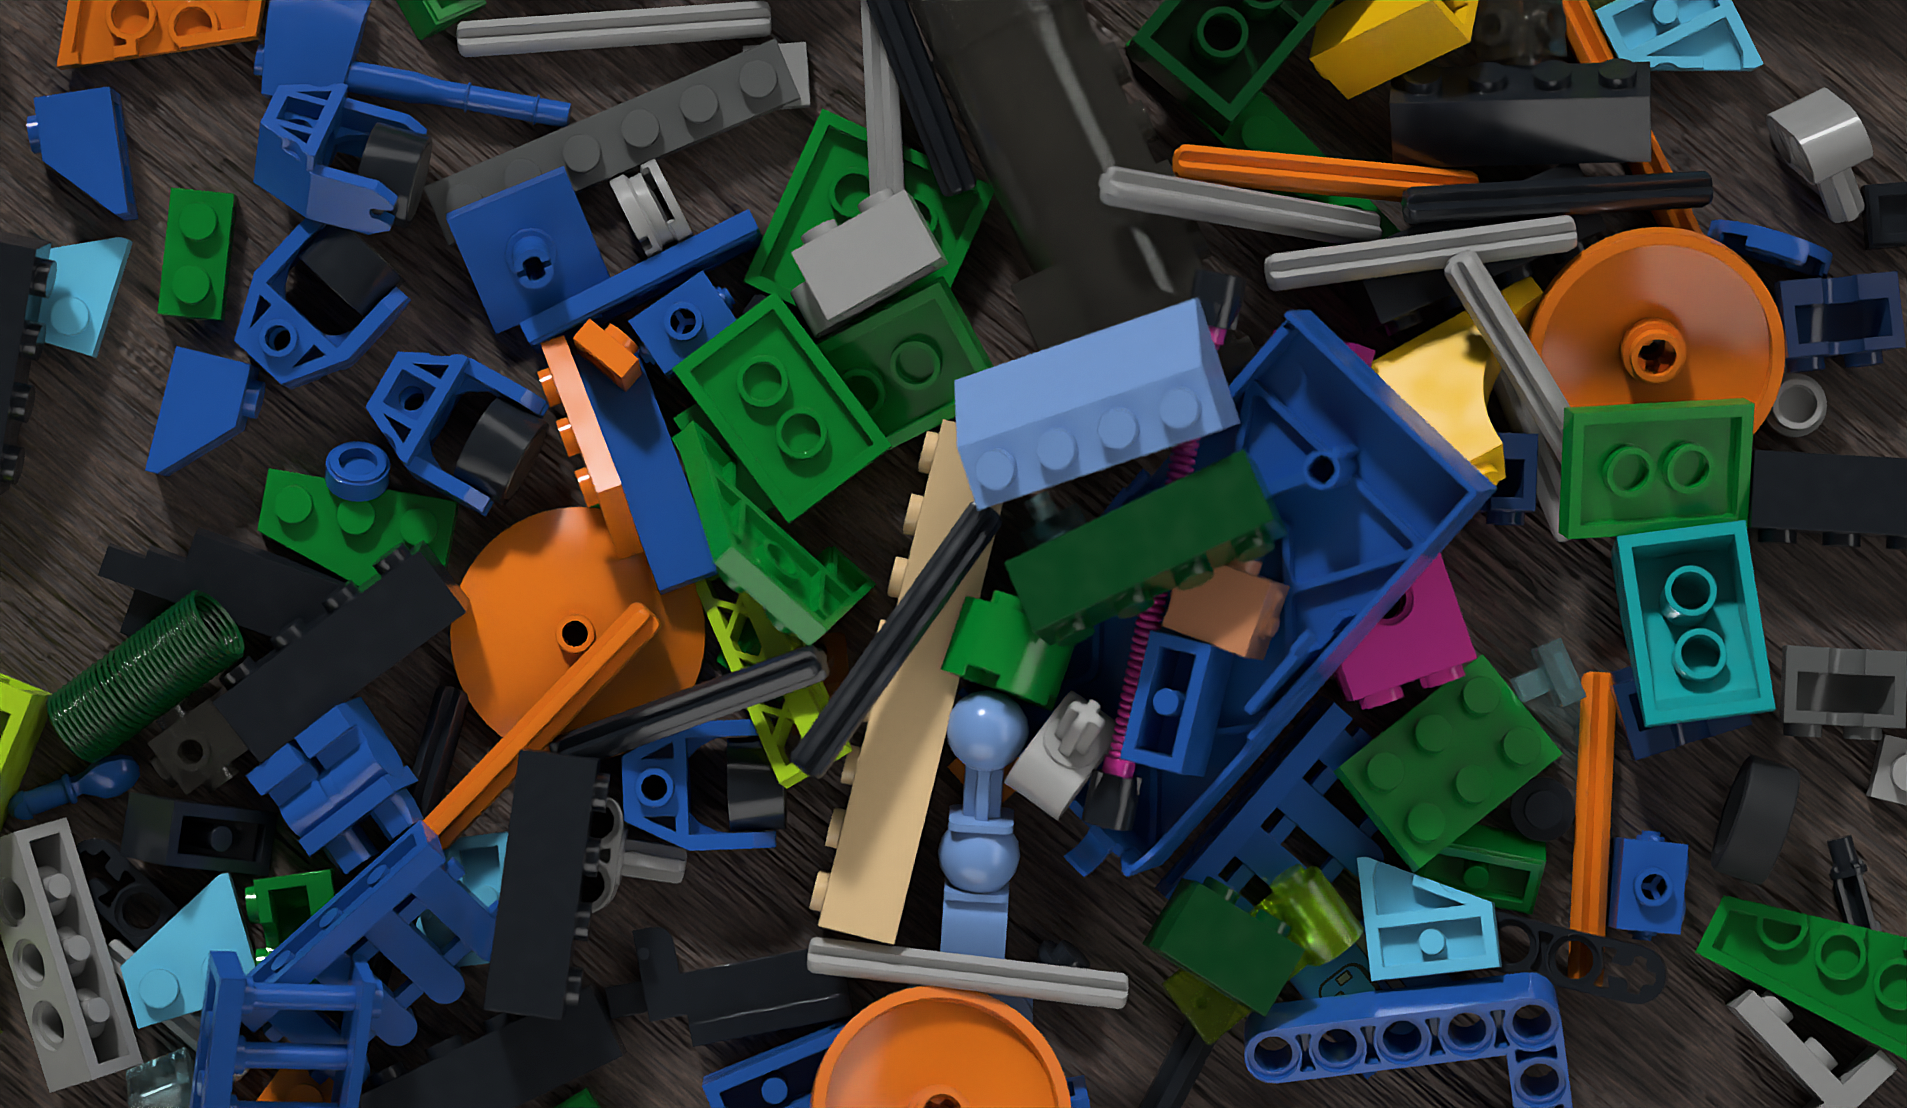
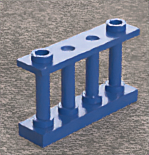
[189,951,383,1108]

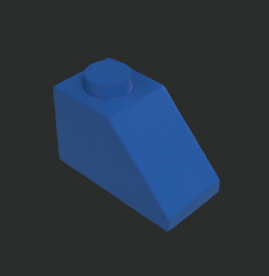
[27,86,138,221]
[145,346,266,477]

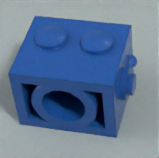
[629,270,737,379]
[1606,830,1690,941]

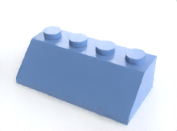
[954,298,1240,510]

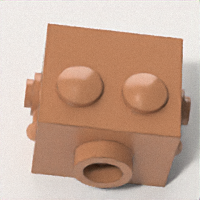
[1162,559,1290,660]

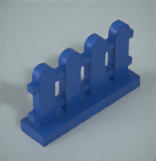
[1154,696,1384,969]
[241,819,499,1085]

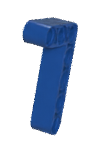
[1244,972,1573,1108]

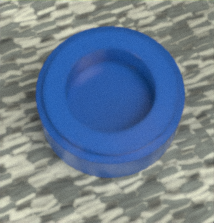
[325,441,390,502]

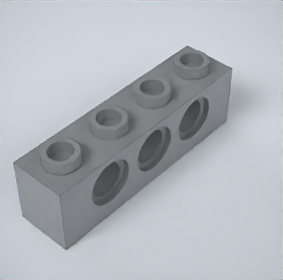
[0,817,143,1093]

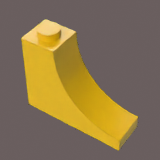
[1309,0,1478,99]
[1371,276,1544,486]

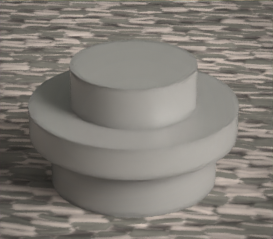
[1765,373,1827,437]

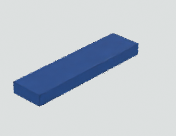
[519,209,763,355]
[573,335,718,595]

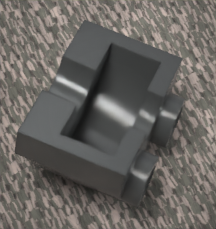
[1780,645,1907,740]

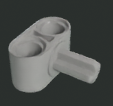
[1766,87,1873,223]
[1004,690,1118,820]
[581,794,687,913]

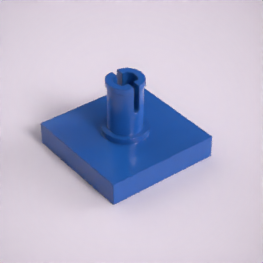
[446,166,611,334]

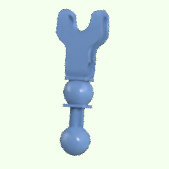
[907,689,1033,1024]

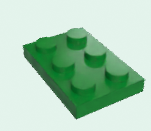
[814,276,994,450]
[672,291,892,524]
[1558,398,1755,539]
[1333,654,1563,873]

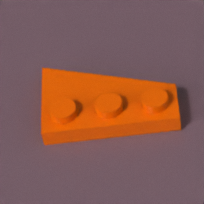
[56,0,266,70]
[537,335,644,560]

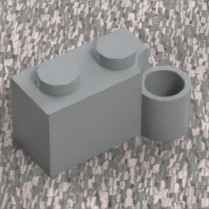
[790,188,949,339]

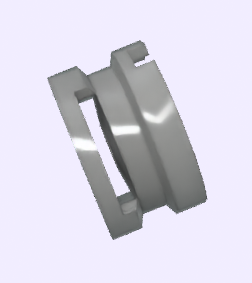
[609,158,694,259]

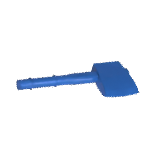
[254,0,572,128]

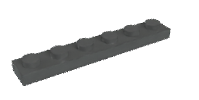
[424,38,801,247]

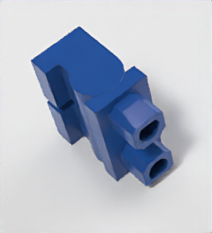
[246,696,424,876]

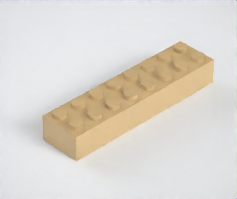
[809,419,1003,945]

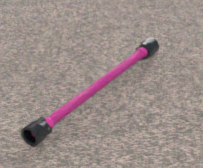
[1081,268,1247,831]

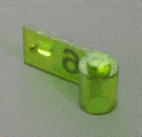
[1161,864,1364,1045]

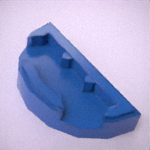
[1707,219,1833,279]

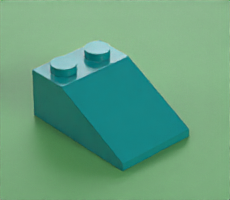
[1610,520,1776,727]

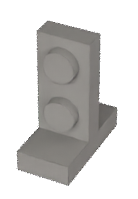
[1725,987,1898,1108]

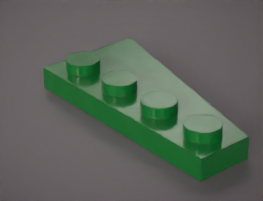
[1695,895,1907,1060]

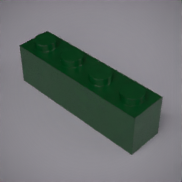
[1004,449,1288,647]

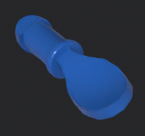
[8,754,140,820]

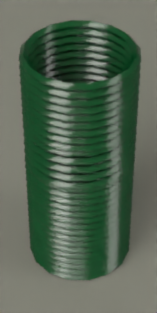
[46,590,245,763]

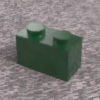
[1142,876,1305,1017]

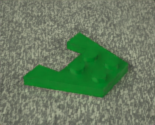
[675,421,876,646]

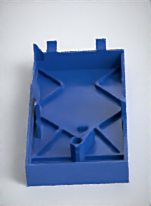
[958,310,1498,877]

